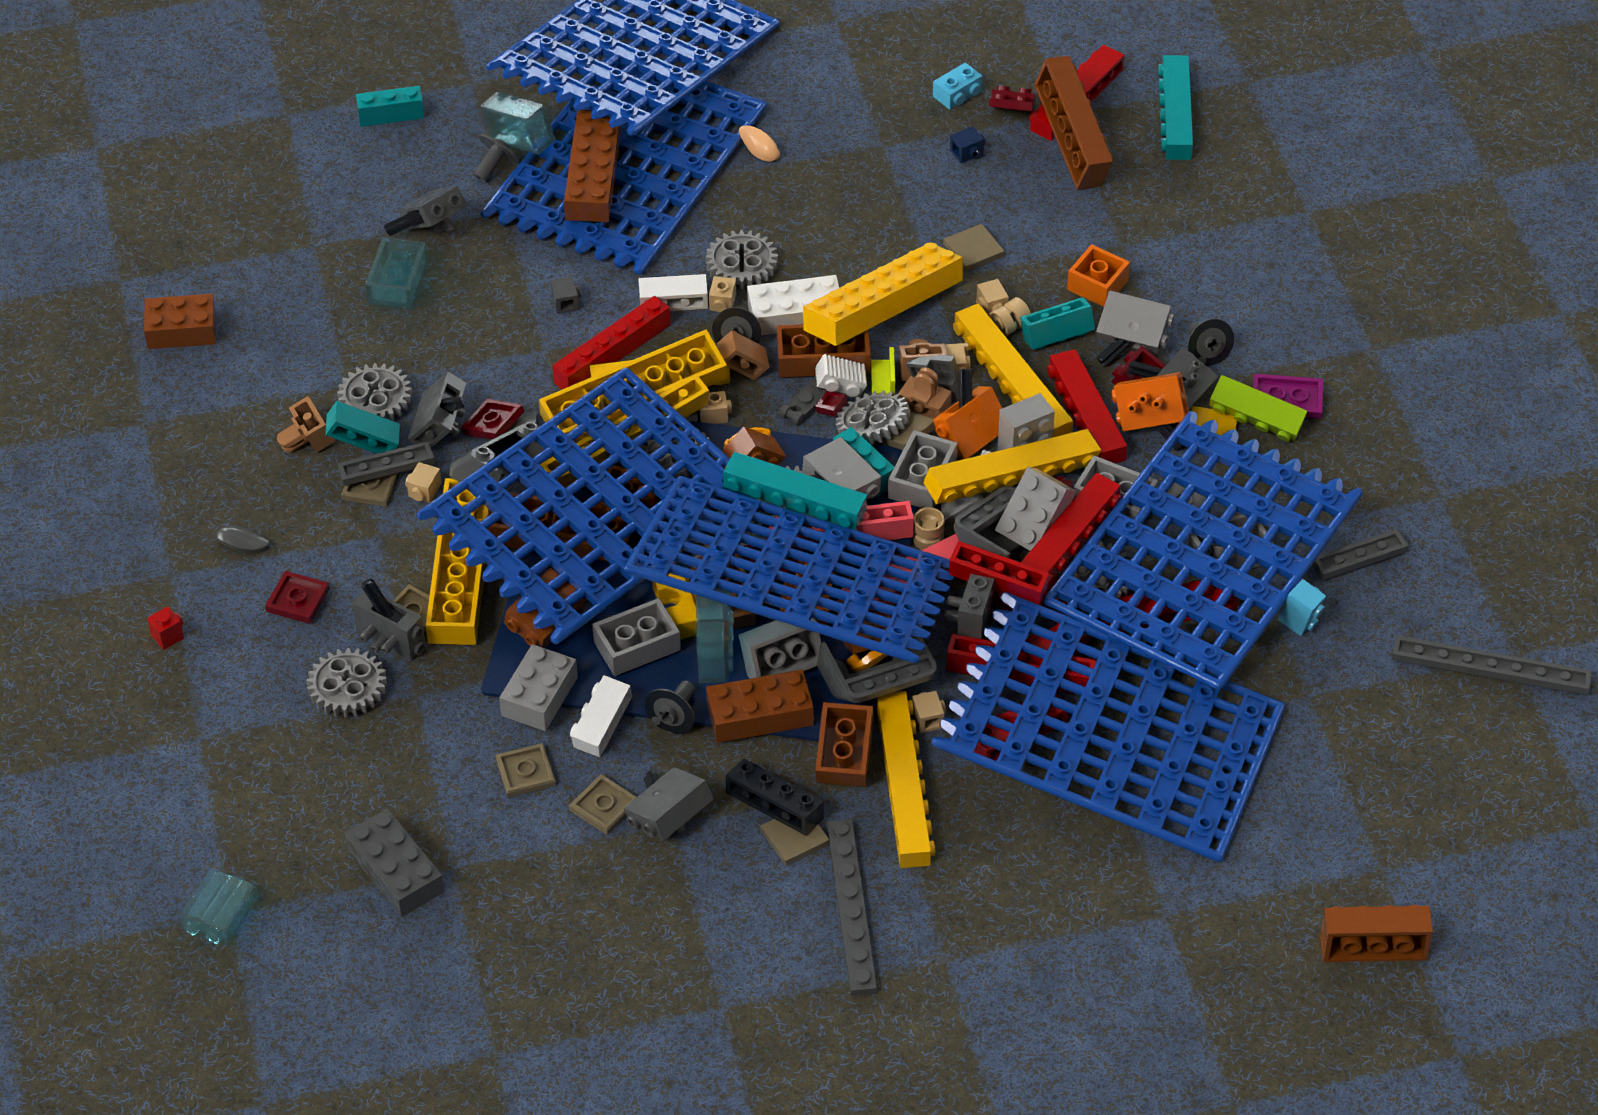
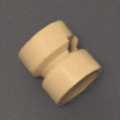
[989,297,1031,337]
[913,507,945,550]

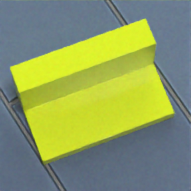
[871,347,895,396]

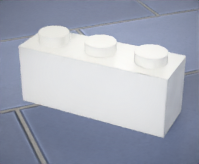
[639,274,708,311]
[570,675,632,757]

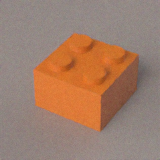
[1067,244,1130,307]

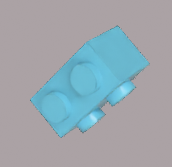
[933,62,982,110]
[1278,579,1326,636]

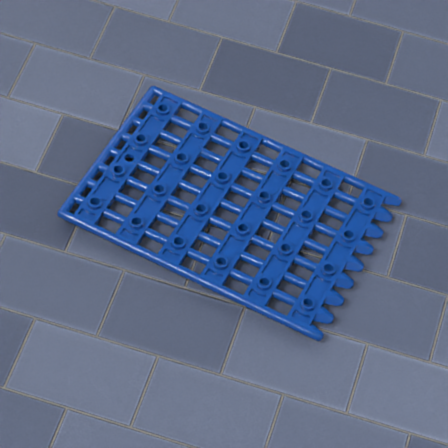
[486,0,780,136]
[480,56,767,275]
[416,368,753,644]
[1043,411,1363,690]
[624,476,954,663]
[932,592,1285,862]

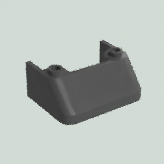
[449,422,553,482]

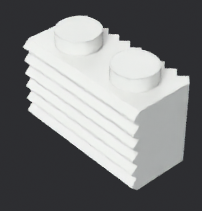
[815,354,867,397]

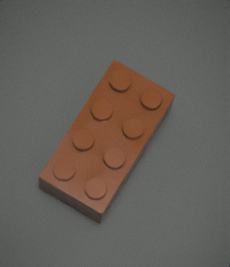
[777,324,870,378]
[706,669,814,743]
[1320,905,1433,962]

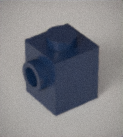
[950,126,985,163]

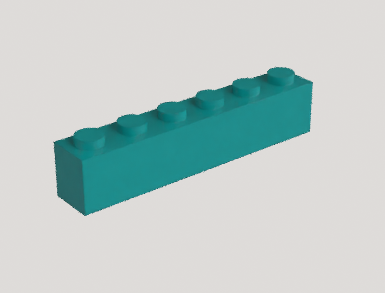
[1158,55,1193,160]
[723,451,867,530]

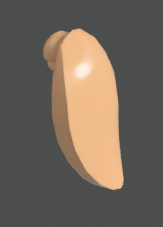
[739,126,780,162]

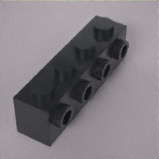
[726,758,824,836]

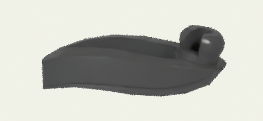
[216,525,269,553]

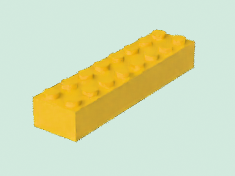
[803,242,963,346]
[539,329,727,443]
[426,478,491,645]

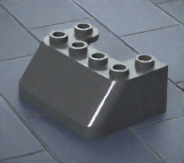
[954,486,1022,558]
[817,637,937,703]

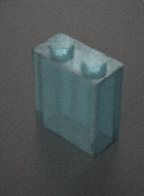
[180,868,258,946]

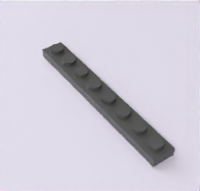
[1392,635,1592,695]
[827,819,877,996]

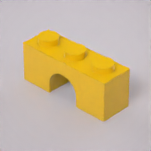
[652,573,704,639]

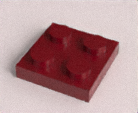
[461,399,525,440]
[265,571,330,624]

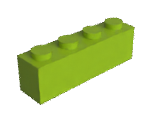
[1209,375,1307,442]

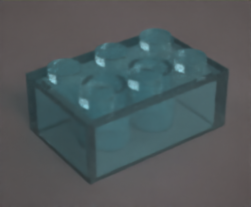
[481,91,555,155]
[365,237,428,309]

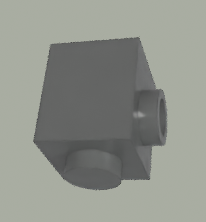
[550,276,581,314]

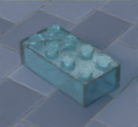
[695,588,733,684]

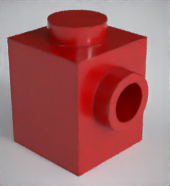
[147,606,184,650]

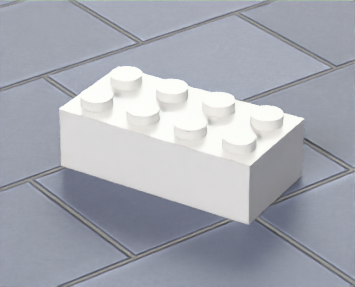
[747,275,839,335]

